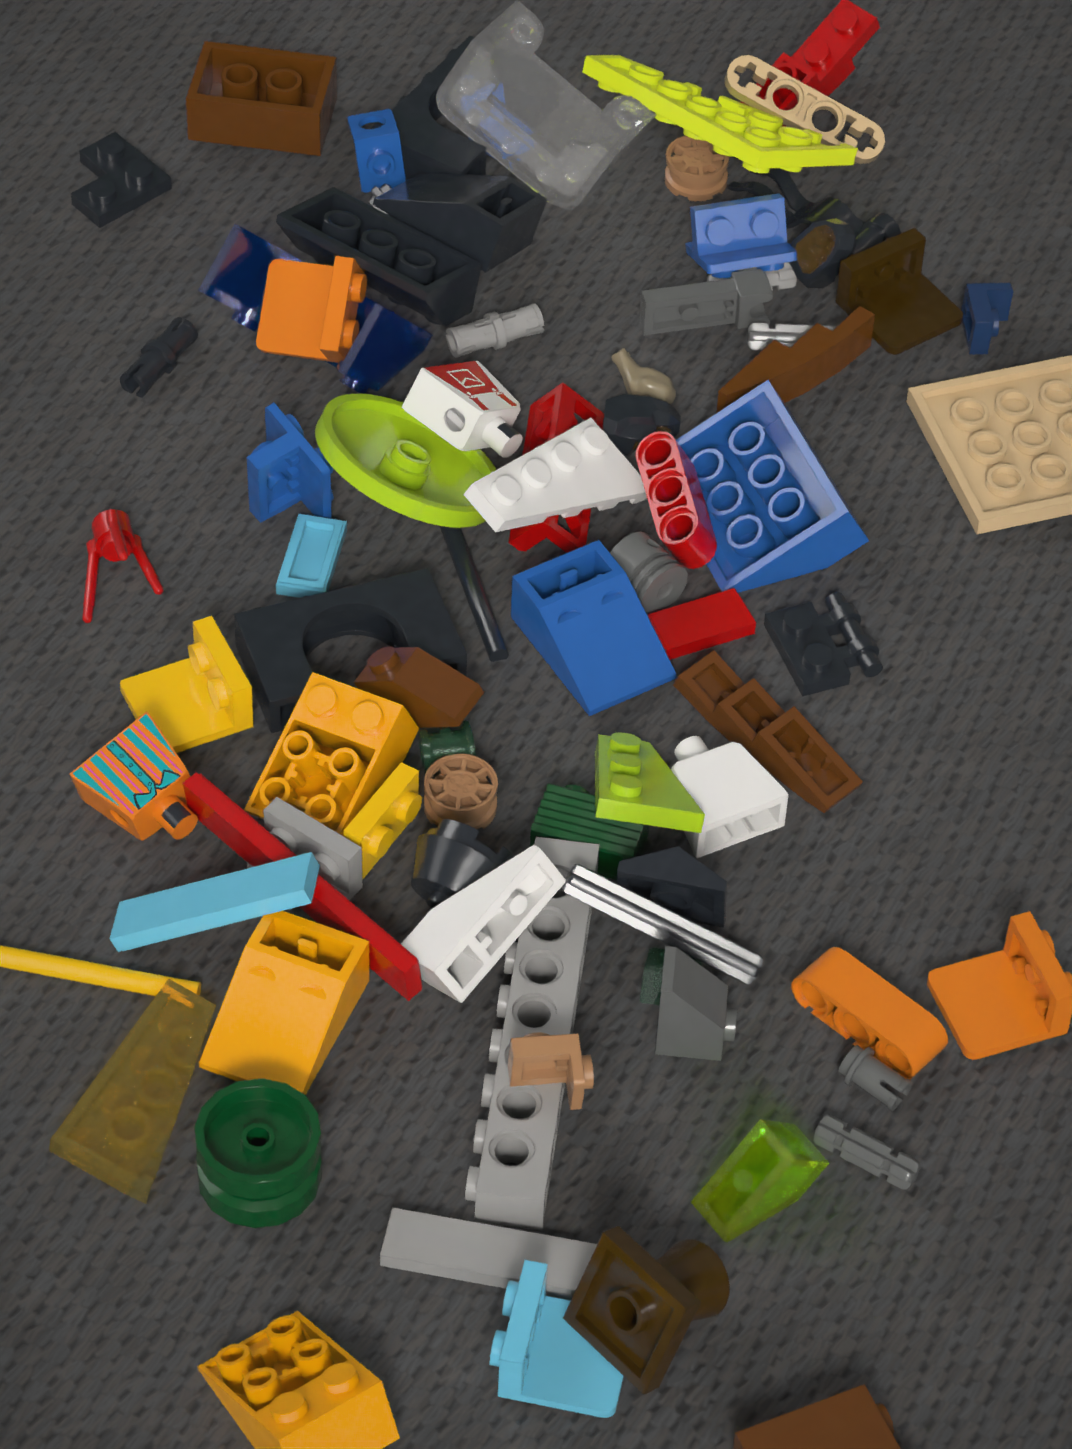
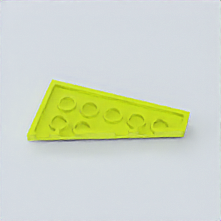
[582,55,858,174]

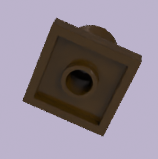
[563,1226,730,1395]

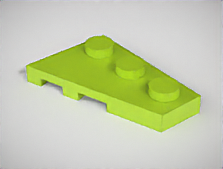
[595,732,705,833]

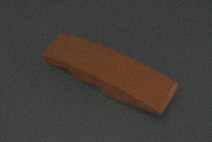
[716,306,875,413]
[673,650,863,813]

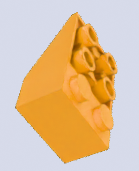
[244,672,419,836]
[199,911,369,1095]
[197,1310,400,1449]

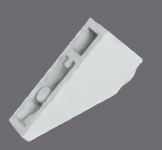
[401,845,566,1003]

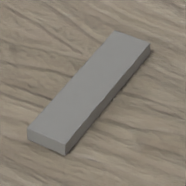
[380,1207,597,1300]

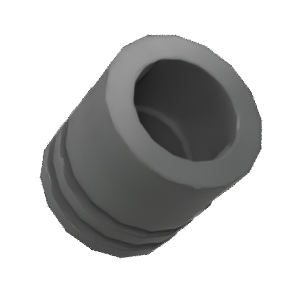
[610,531,688,614]

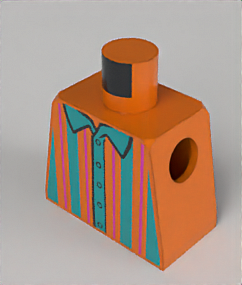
[69,711,198,841]

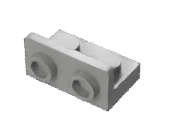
[247,797,363,901]

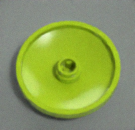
[315,394,496,528]

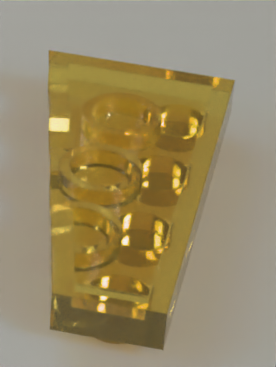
[49,979,216,1204]

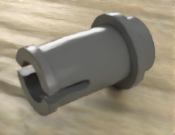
[838,1045,913,1111]

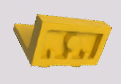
[120,616,253,753]

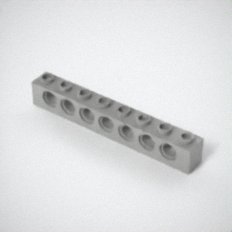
[465,837,599,1231]

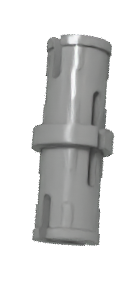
[446,303,544,358]

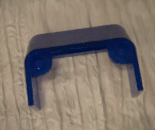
[198,224,433,394]

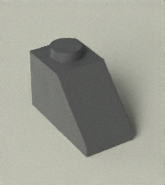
[655,946,737,1061]

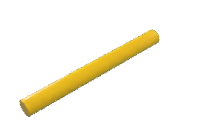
[0,945,201,1004]

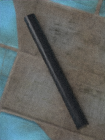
[440,526,509,662]

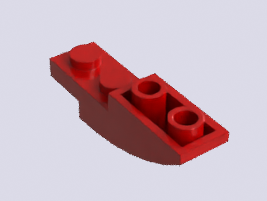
[740,0,880,127]

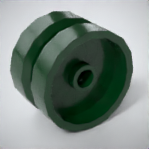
[194,1078,322,1228]

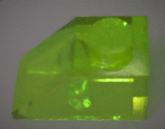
[691,1119,829,1242]

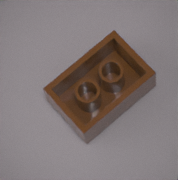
[186,41,337,156]

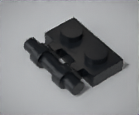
[764,592,883,697]

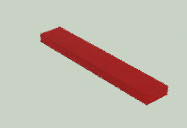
[182,772,422,1001]

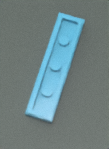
[110,852,320,952]

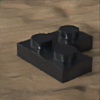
[71,132,172,228]

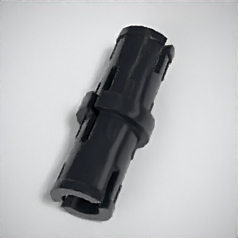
[120,317,198,398]

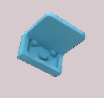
[490,1260,624,1418]

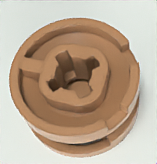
[665,135,729,201]
[424,754,498,829]

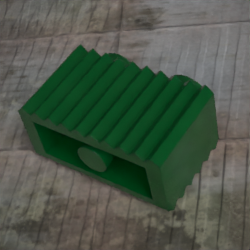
[530,783,649,880]

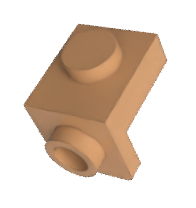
[508,1032,594,1110]

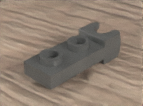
[639,269,773,335]

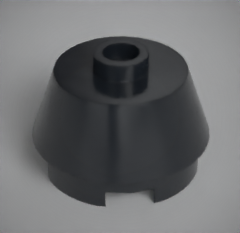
[411,819,514,909]

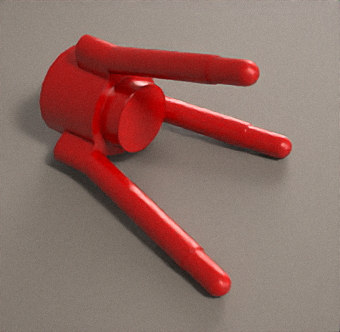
[82,509,164,623]

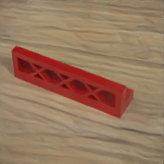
[508,383,604,553]

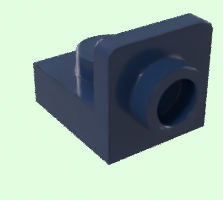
[961,283,1013,355]

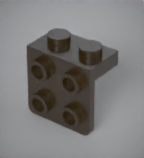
[836,228,963,355]

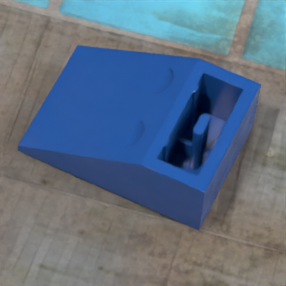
[511,540,676,716]

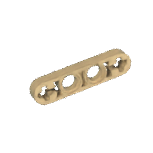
[725,55,885,164]

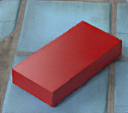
[647,588,756,660]

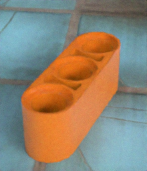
[791,947,948,1080]

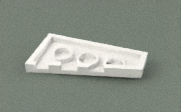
[463,418,647,532]

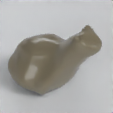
[611,348,676,404]

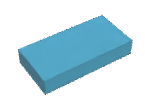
[276,514,347,598]

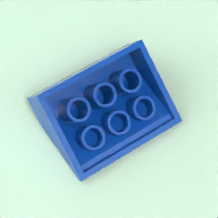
[676,380,869,593]

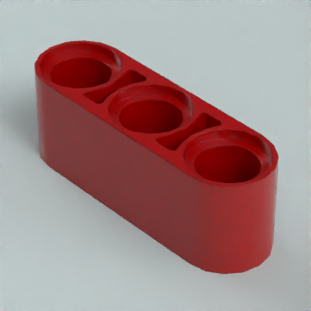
[636,431,717,569]

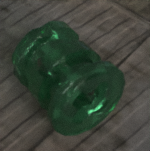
[418,720,476,775]

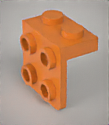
[256,256,367,364]
[927,911,1072,1060]

